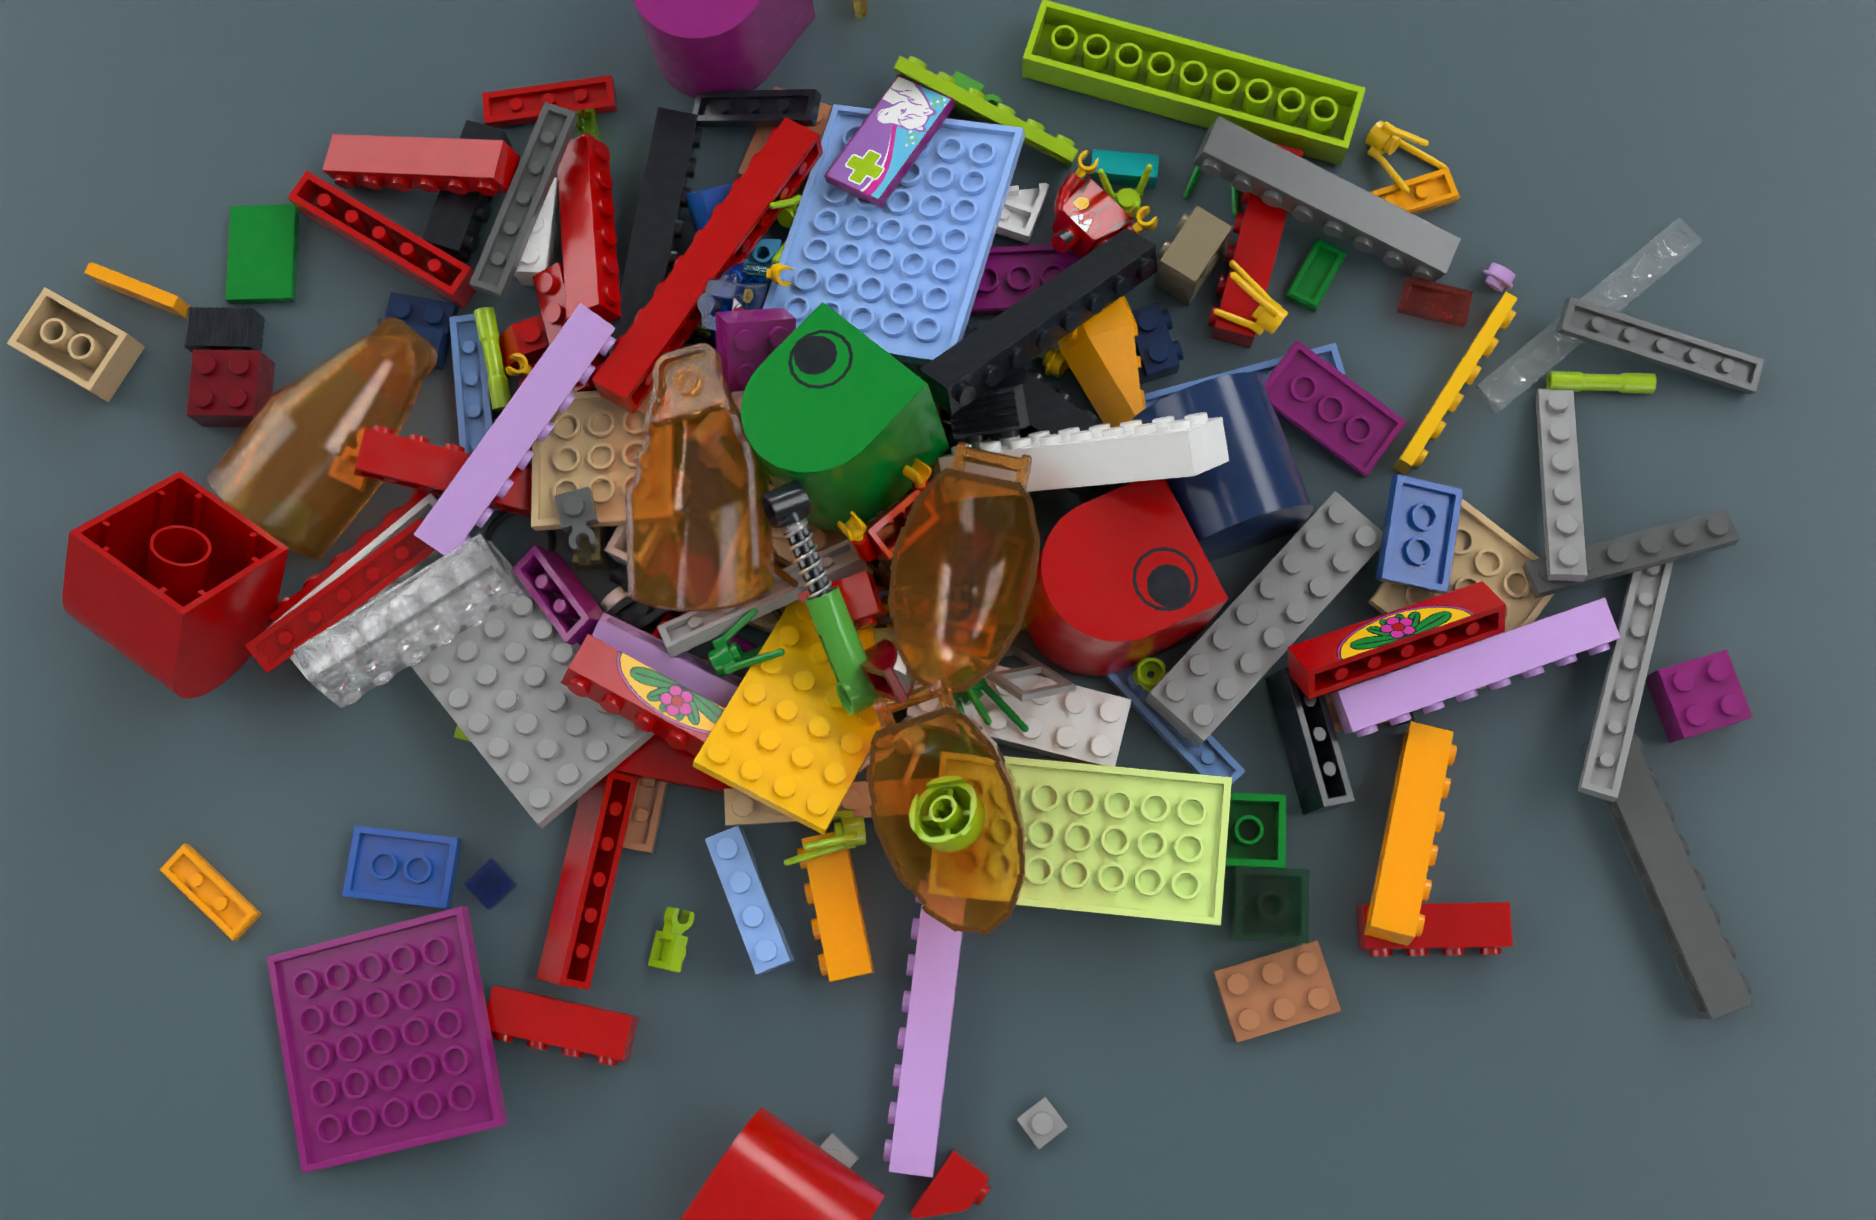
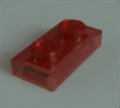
[1397,276,1473,327]

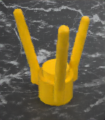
[1365,120,1447,194]
[1213,260,1289,336]

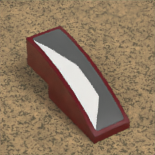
[860,639,913,704]

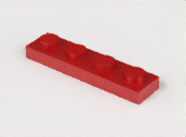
[482,75,617,128]

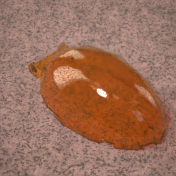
[888,442,1041,695]
[866,676,1027,935]

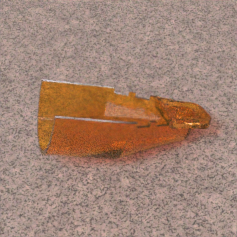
[207,317,437,560]
[625,343,775,611]

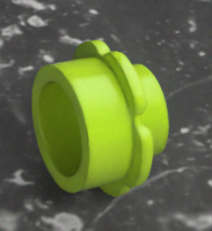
[1133,658,1168,692]

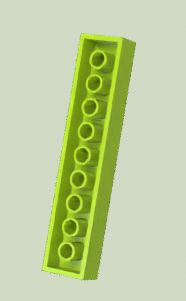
[1022,0,1366,165]

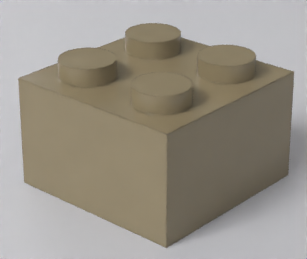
[1155,206,1232,306]

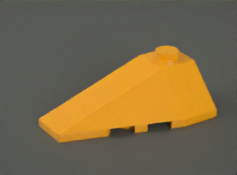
[1057,295,1146,428]

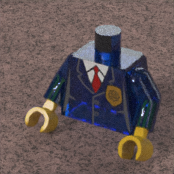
[697,262,793,346]

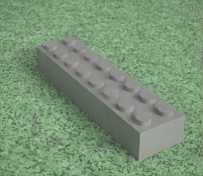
[1145,491,1383,748]

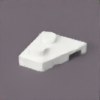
[996,183,1050,244]

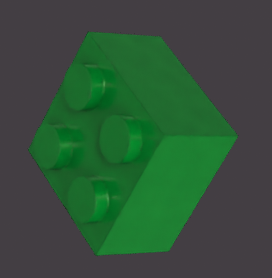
[1225,793,1286,870]

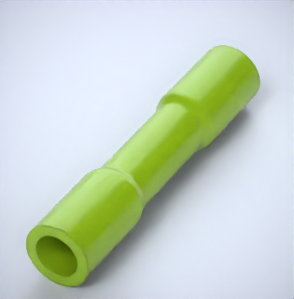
[474,307,511,411]
[1546,371,1657,394]

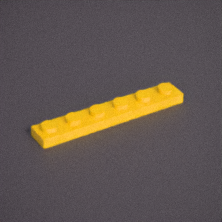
[1393,292,1518,475]

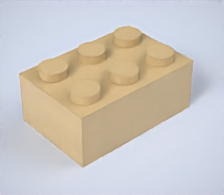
[7,287,145,403]

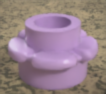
[1482,262,1516,292]

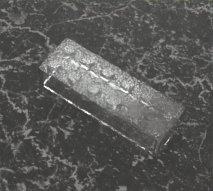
[293,533,523,708]

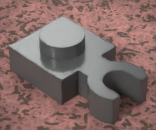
[555,486,599,554]

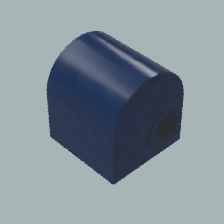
[1131,372,1313,562]

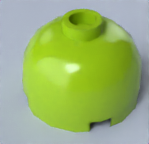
[909,776,986,852]

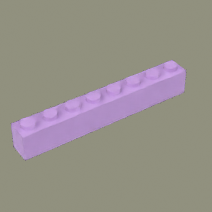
[413,303,616,559]
[1330,598,1621,738]
[883,874,967,1177]

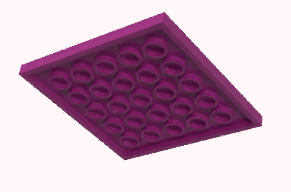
[267,906,508,1173]

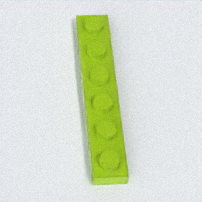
[894,56,1079,168]

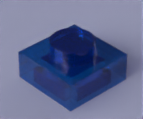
[464,859,517,910]

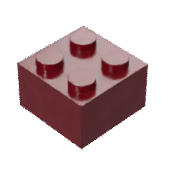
[186,350,275,427]

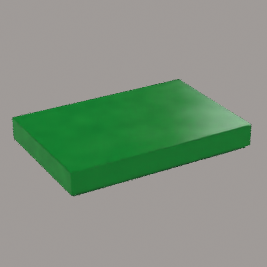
[225,204,300,304]

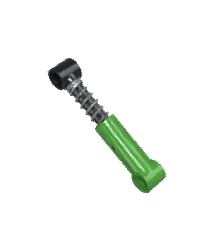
[760,480,885,715]

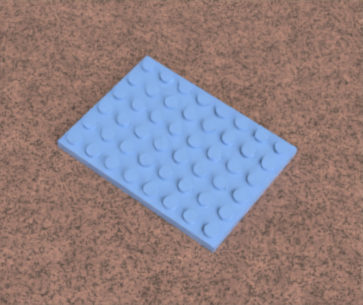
[763,104,1025,365]

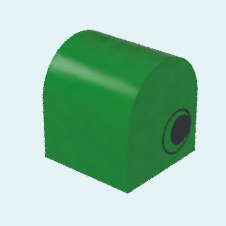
[741,302,950,531]

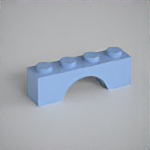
[705,825,794,975]

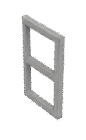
[963,645,1076,702]

